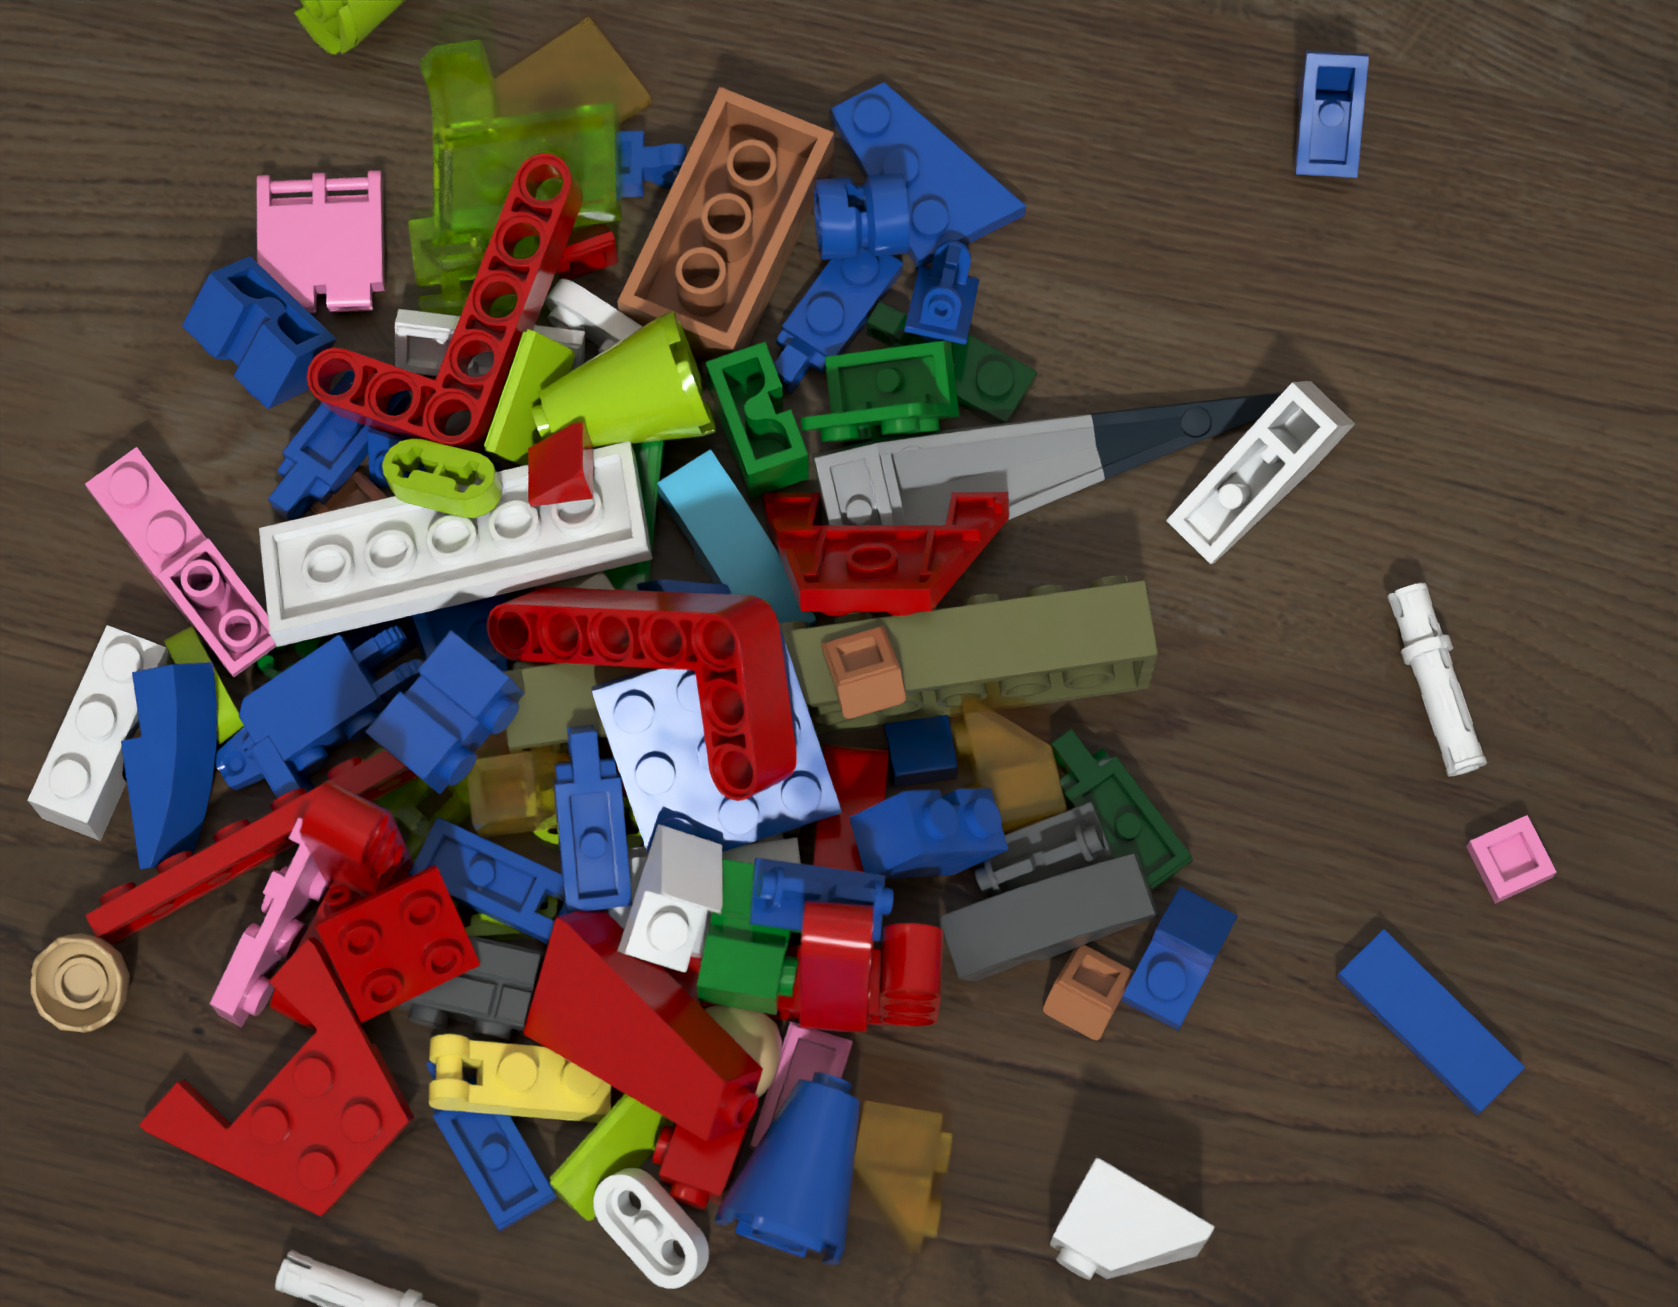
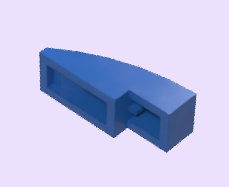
[121,662,217,869]

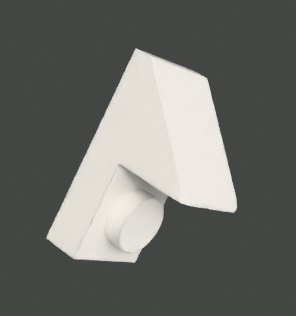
[618,824,723,973]

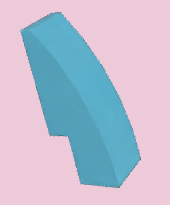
[657,449,817,628]

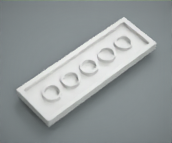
[259,441,652,647]

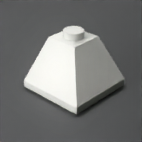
[1050,1158,1215,1280]

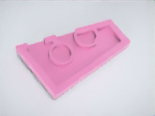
[210,818,329,1027]

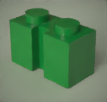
[705,342,809,499]
[697,859,802,1015]

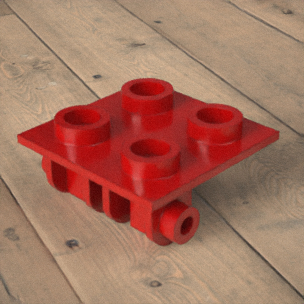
[314,864,481,1023]

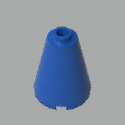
[715,1072,861,1265]

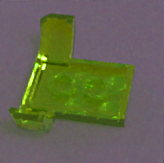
[420,39,622,273]

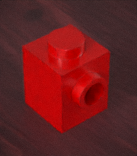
[652,1122,750,1210]

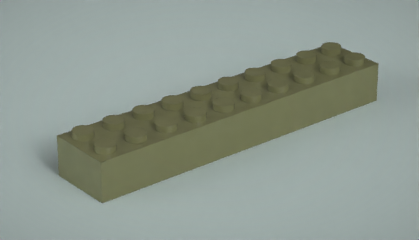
[503,575,1158,779]

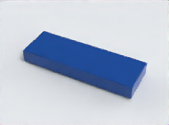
[1336,929,1526,1116]

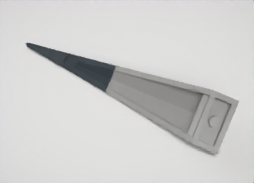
[812,392,1283,525]

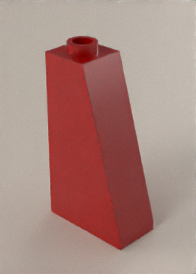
[523,909,763,1142]

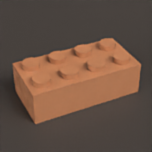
[617,87,834,362]

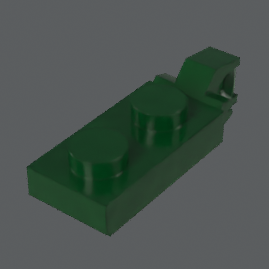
[866,302,1037,425]
[1048,729,1193,892]

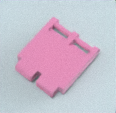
[257,170,385,313]

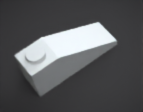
[1166,381,1355,564]

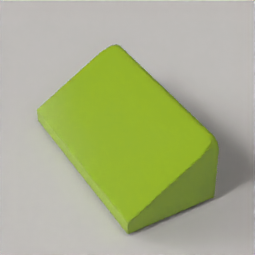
[484,329,575,466]
[550,1094,674,1221]

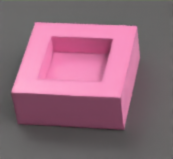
[1466,815,1557,904]

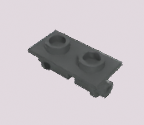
[975,801,1115,897]

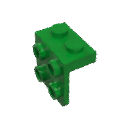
[801,341,959,443]

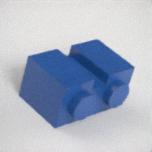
[182,256,336,409]
[366,630,525,794]
[849,788,1008,879]

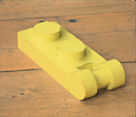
[429,1034,611,1123]

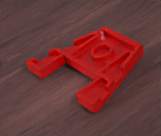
[763,492,1010,616]
[139,937,415,1216]

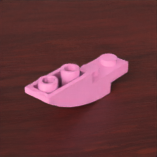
[85,447,276,678]

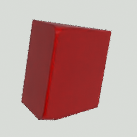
[556,223,618,280]
[528,422,594,507]

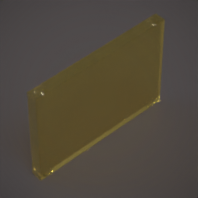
[459,17,652,178]

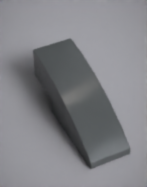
[938,854,1159,982]

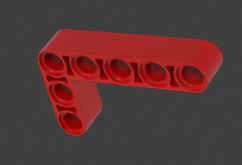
[307,153,583,453]
[487,587,797,801]
[800,745,889,1033]
[270,781,414,1032]
[660,923,944,1026]

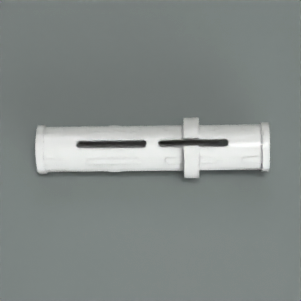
[1387,583,1487,777]
[275,1250,438,1307]

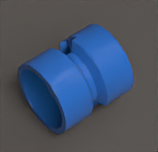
[814,173,910,260]

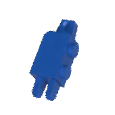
[215,626,423,791]

